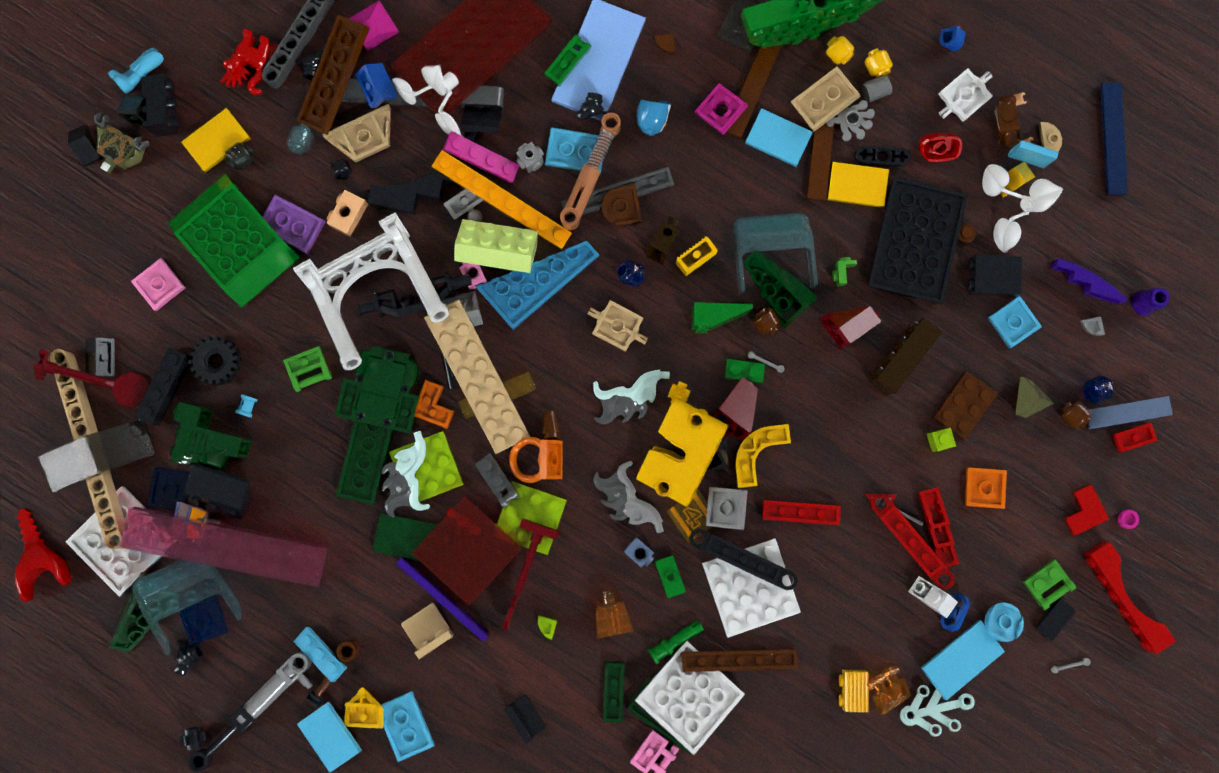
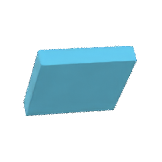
[1008,140,1059,168]
[987,296,1042,349]

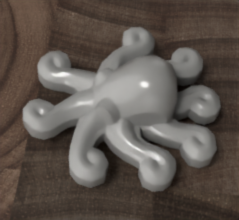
[826,100,875,141]

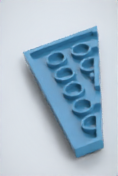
[475,241,599,330]

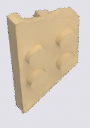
[323,104,391,162]

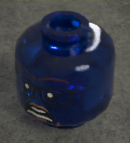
[617,260,646,287]
[1083,376,1114,403]

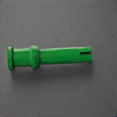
[647,620,704,664]

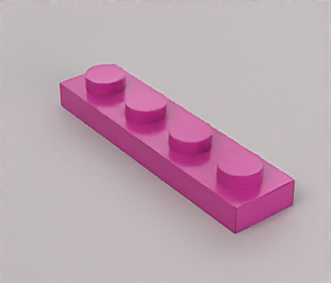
[443,132,519,183]

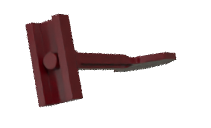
[33,349,150,408]
[502,518,560,631]

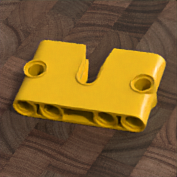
[636,398,728,507]

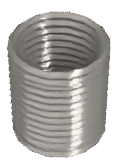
[861,75,892,103]

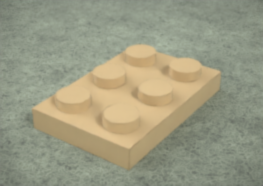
[791,67,860,132]

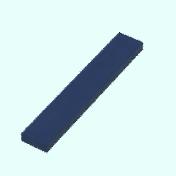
[1100,83,1128,195]

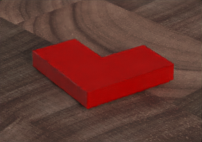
[1064,484,1109,536]

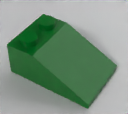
[691,302,753,334]

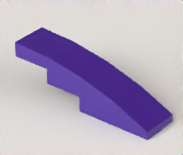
[1050,258,1127,305]

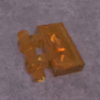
[867,665,911,714]

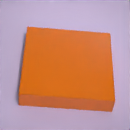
[964,468,1007,509]

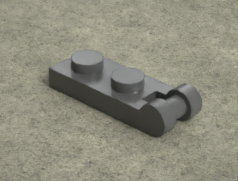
[475,453,520,508]

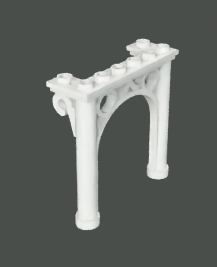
[293,212,449,370]

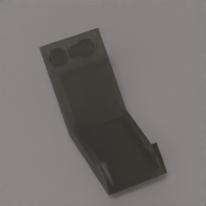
[38,420,156,493]

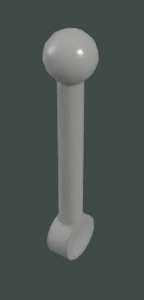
[748,351,785,373]
[1051,658,1091,673]

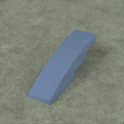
[1087,396,1173,429]

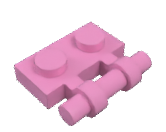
[630,729,680,773]

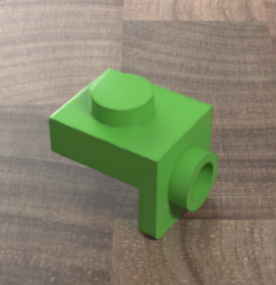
[832,257,857,287]

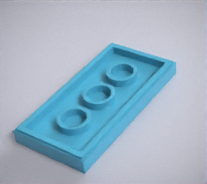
[921,620,1005,700]

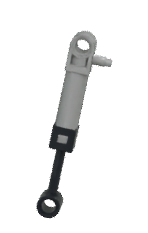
[188,651,312,772]

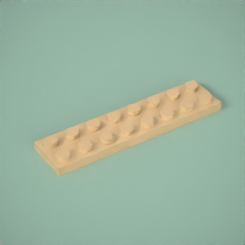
[424,299,530,454]

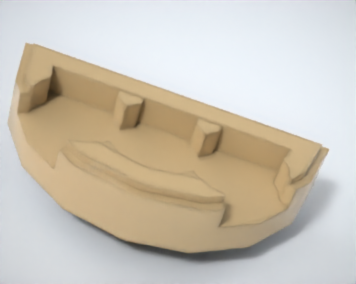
[1039,122,1062,152]

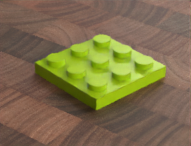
[389,431,464,502]
[493,481,567,555]

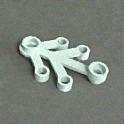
[900,685,975,737]

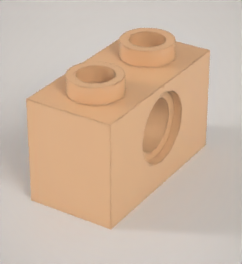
[327,190,368,237]

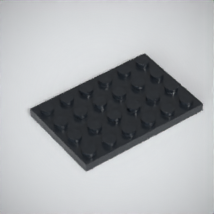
[867,176,968,305]

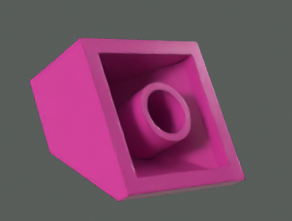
[349,1,399,52]

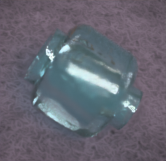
[286,125,314,154]

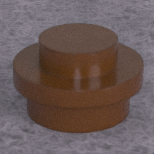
[958,224,976,243]

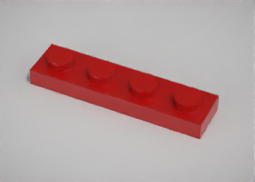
[762,500,841,525]

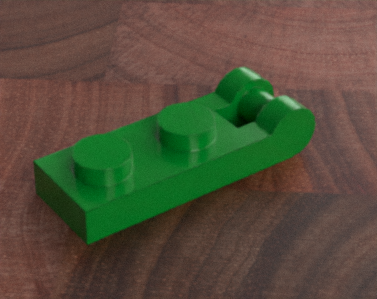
[544,34,592,87]

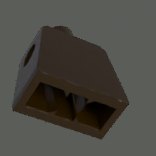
[646,217,680,265]

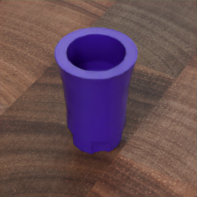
[1131,288,1170,316]

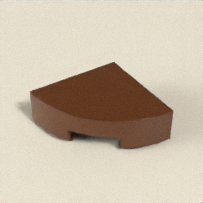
[654,33,675,54]

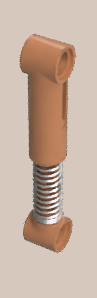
[560,112,621,230]

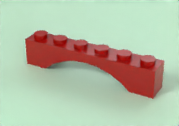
[1084,541,1176,654]

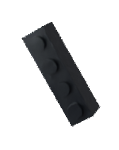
[134,347,192,426]

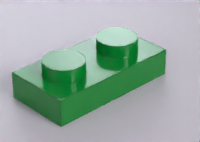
[724,359,765,383]

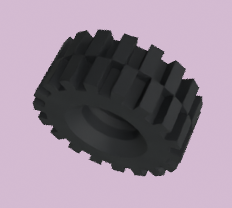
[189,336,242,385]

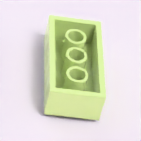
[454,219,538,273]

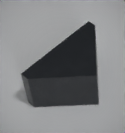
[68,124,102,166]

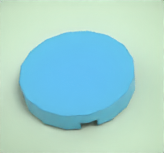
[985,602,1024,642]

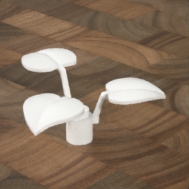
[392,65,464,137]
[982,164,1063,253]

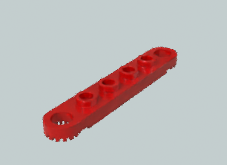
[870,494,955,589]

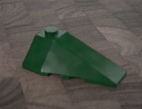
[743,250,817,328]
[109,572,179,653]

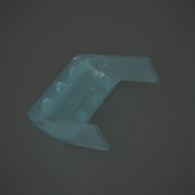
[733,213,818,294]
[132,553,242,655]

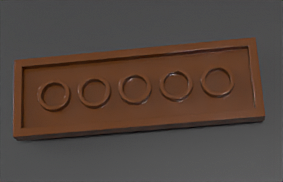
[296,15,370,135]

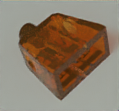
[596,590,634,638]

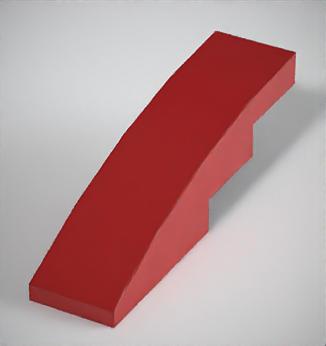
[919,487,959,567]

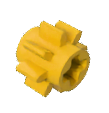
[667,381,691,403]

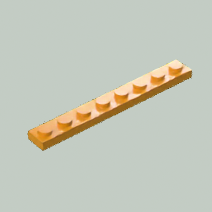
[432,150,572,250]

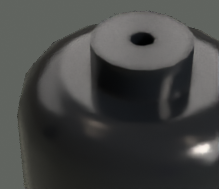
[331,160,352,180]

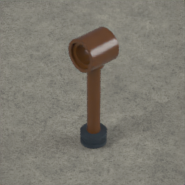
[306,639,360,707]

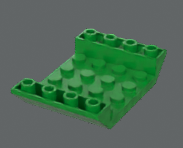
[168,174,300,308]

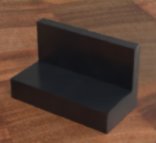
[86,338,115,377]
[504,694,547,744]

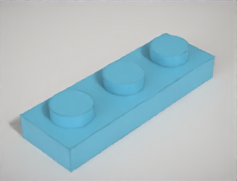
[293,627,347,682]

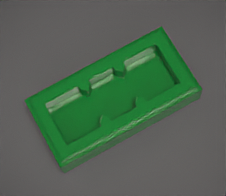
[655,555,686,598]

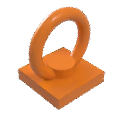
[509,437,563,483]

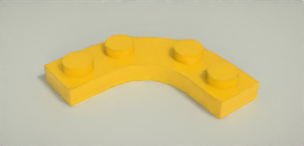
[735,424,791,488]

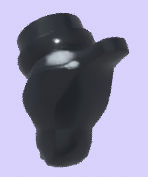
[295,50,323,80]
[575,92,610,121]
[175,640,203,677]

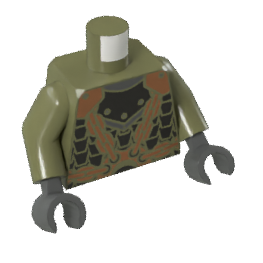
[94,113,150,174]

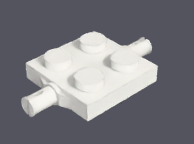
[938,68,993,122]

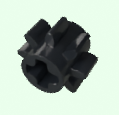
[179,727,206,750]

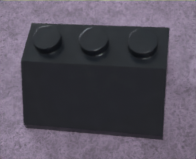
[185,463,251,520]

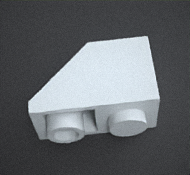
[908,576,958,618]

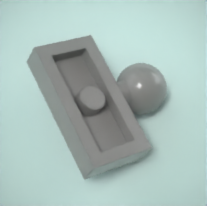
[443,189,483,222]

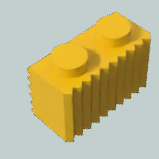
[676,236,718,276]
[839,669,869,712]

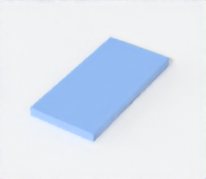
[552,0,646,121]

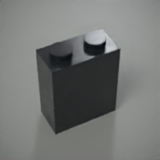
[967,254,1022,297]

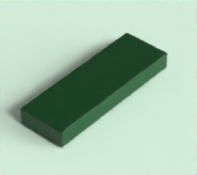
[603,662,625,723]

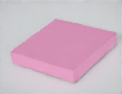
[131,258,186,311]

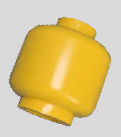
[826,36,854,65]
[864,48,893,78]

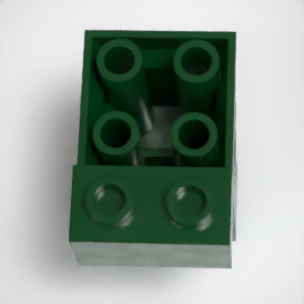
[170,402,252,471]

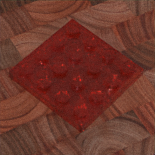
[412,496,522,606]

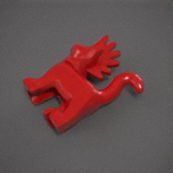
[220,29,279,95]

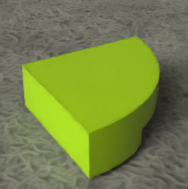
[538,615,557,640]

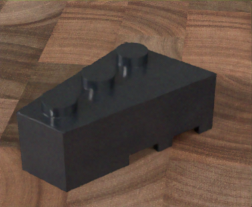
[142,73,180,137]

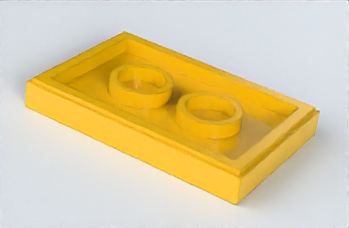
[182,108,251,173]
[827,162,889,208]

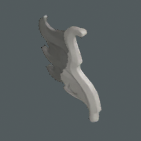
[593,461,664,533]

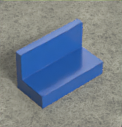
[355,63,398,108]

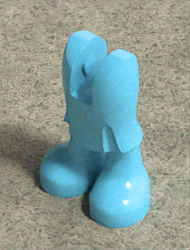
[108,48,164,95]

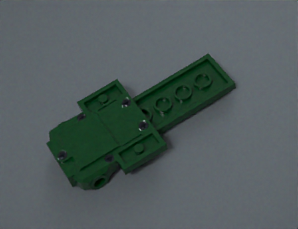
[335,346,420,505]

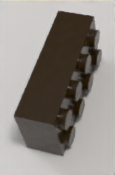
[869,318,943,396]

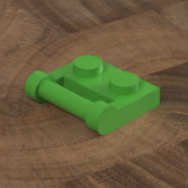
[283,346,333,393]
[1022,559,1076,611]

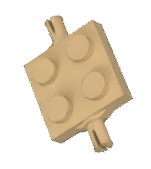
[587,300,648,352]

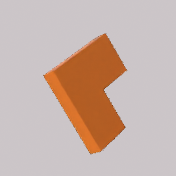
[415,379,455,429]

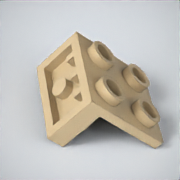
[401,603,455,659]

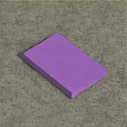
[262,195,326,254]

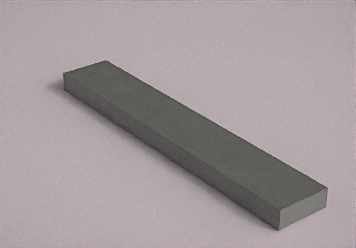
[561,166,674,220]

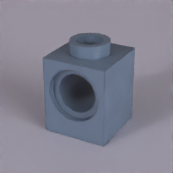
[624,537,654,567]

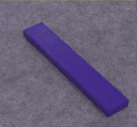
[396,557,490,642]

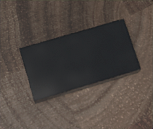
[1035,598,1076,641]

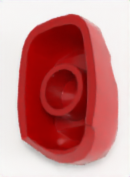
[919,133,962,162]

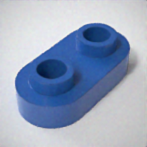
[941,593,970,632]

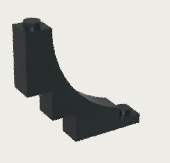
[366,132,478,216]

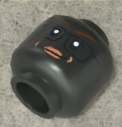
[224,142,254,171]

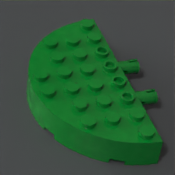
[741,0,884,48]

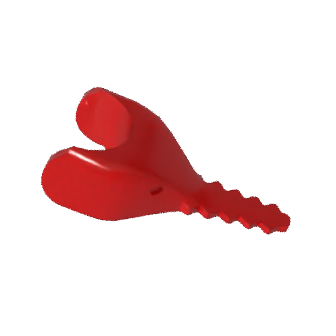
[15,508,72,602]

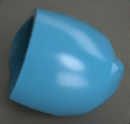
[636,100,671,136]

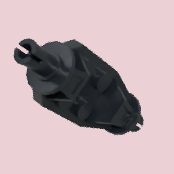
[357,271,472,317]

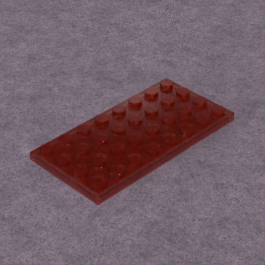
[390,0,552,114]

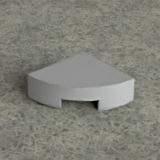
[1080,316,1105,336]

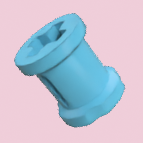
[235,394,258,418]

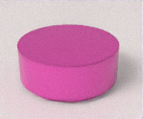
[1117,510,1139,529]

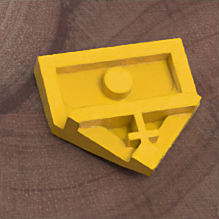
[344,687,384,728]

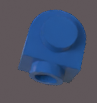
[940,26,966,51]

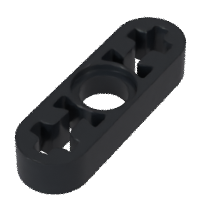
[854,146,911,167]

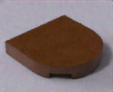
[601,183,642,225]

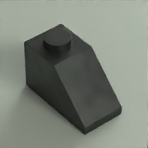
[117,94,146,124]

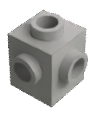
[516,142,544,173]

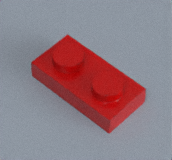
[1112,422,1158,453]

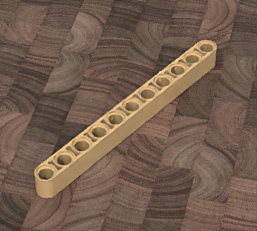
[50,349,130,549]

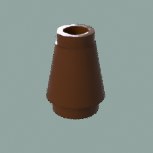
[542,411,561,440]

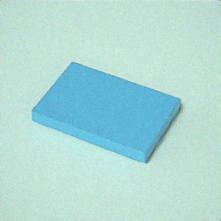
[745,108,812,167]
[545,127,603,174]
[381,691,435,762]
[297,702,362,772]

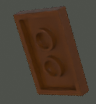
[933,371,998,440]

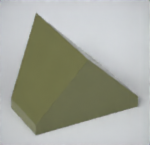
[1015,377,1054,418]

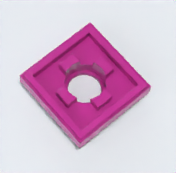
[694,83,748,135]

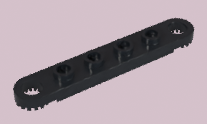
[689,529,798,590]

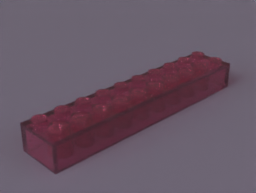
[120,506,329,587]

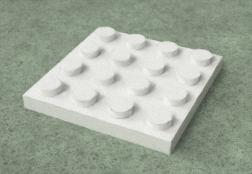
[66,486,178,597]
[702,538,801,637]
[635,641,745,755]

